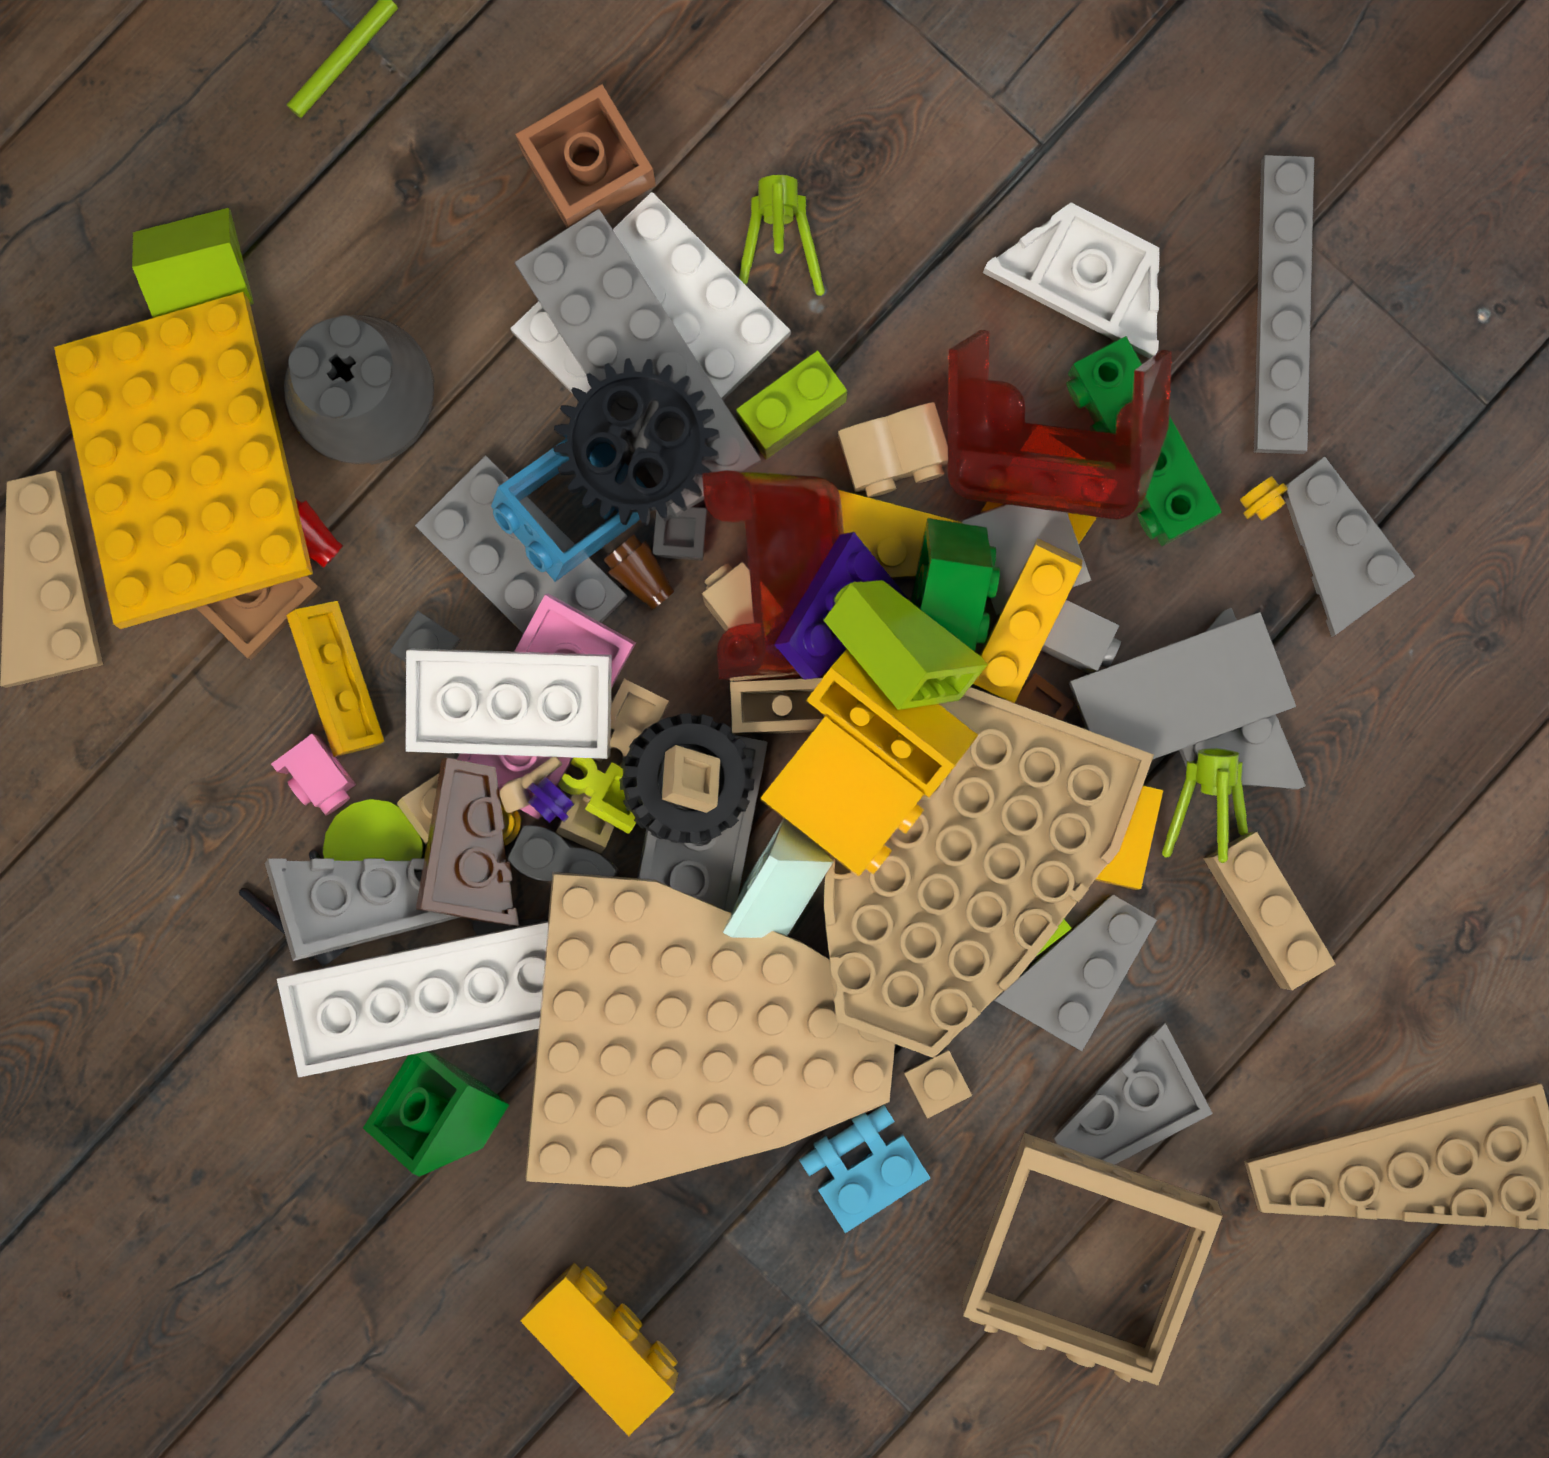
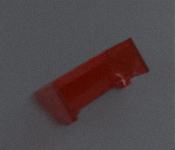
[947,330,1172,520]

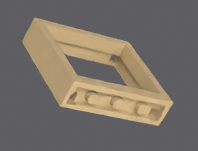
[963,1133,1223,1385]

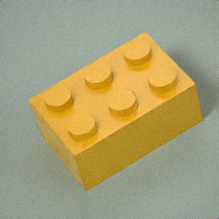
[520,1263,678,1436]

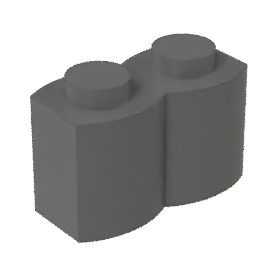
[508,826,619,881]

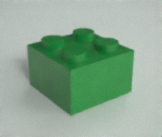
[910,518,1000,652]

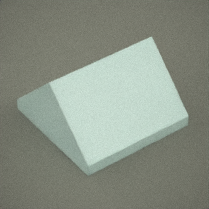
[723,818,833,938]

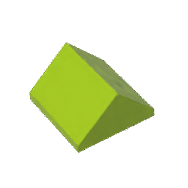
[132,208,254,318]

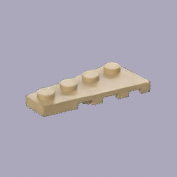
[0,470,103,688]

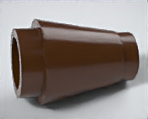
[603,534,674,610]

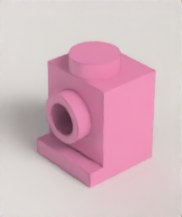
[271,734,356,816]

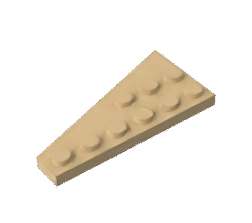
[1244,1082,1549,1230]

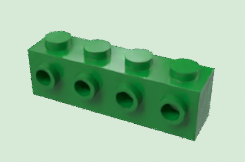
[1066,336,1222,547]

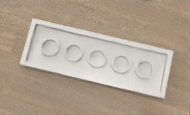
[277,921,548,1077]

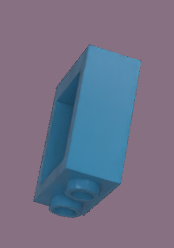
[491,438,647,582]

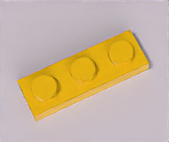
[286,601,385,757]

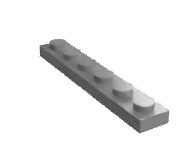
[1254,155,1314,454]

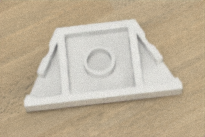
[983,203,1159,360]

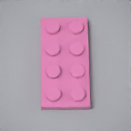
[457,594,636,819]

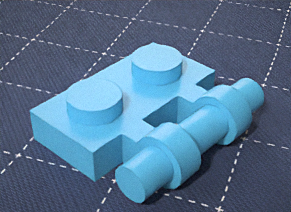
[799,1105,930,1233]

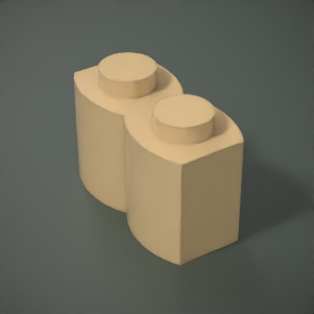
[838,402,952,498]

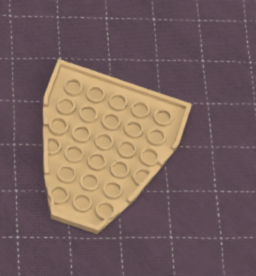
[824,687,1154,1058]
[525,872,895,1187]

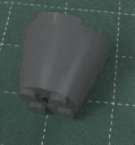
[284,315,435,465]

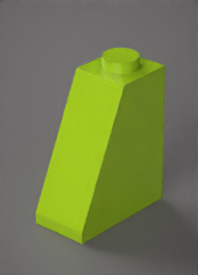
[823,580,988,710]

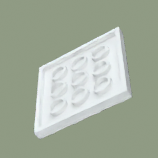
[510,192,791,467]

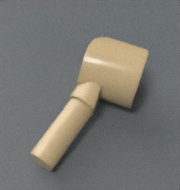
[500,757,562,813]

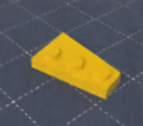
[812,483,963,580]

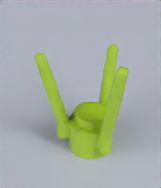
[739,175,825,296]
[1162,748,1248,863]

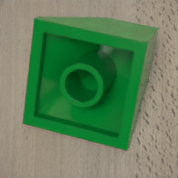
[363,1051,509,1177]

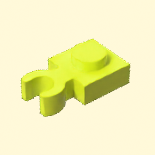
[558,758,636,834]

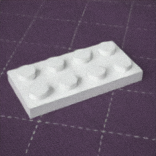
[406,648,612,759]

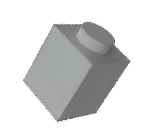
[1041,600,1121,674]

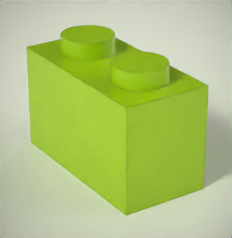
[736,350,847,460]

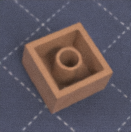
[515,84,656,229]

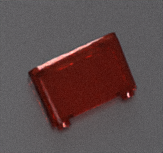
[702,470,844,682]

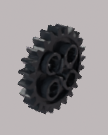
[553,358,720,526]

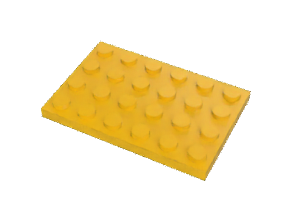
[54,292,313,629]

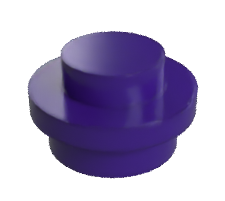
[527,777,575,823]

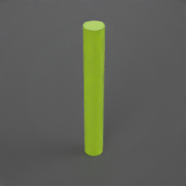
[286,0,398,118]

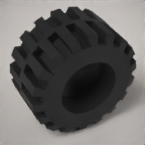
[619,713,755,843]

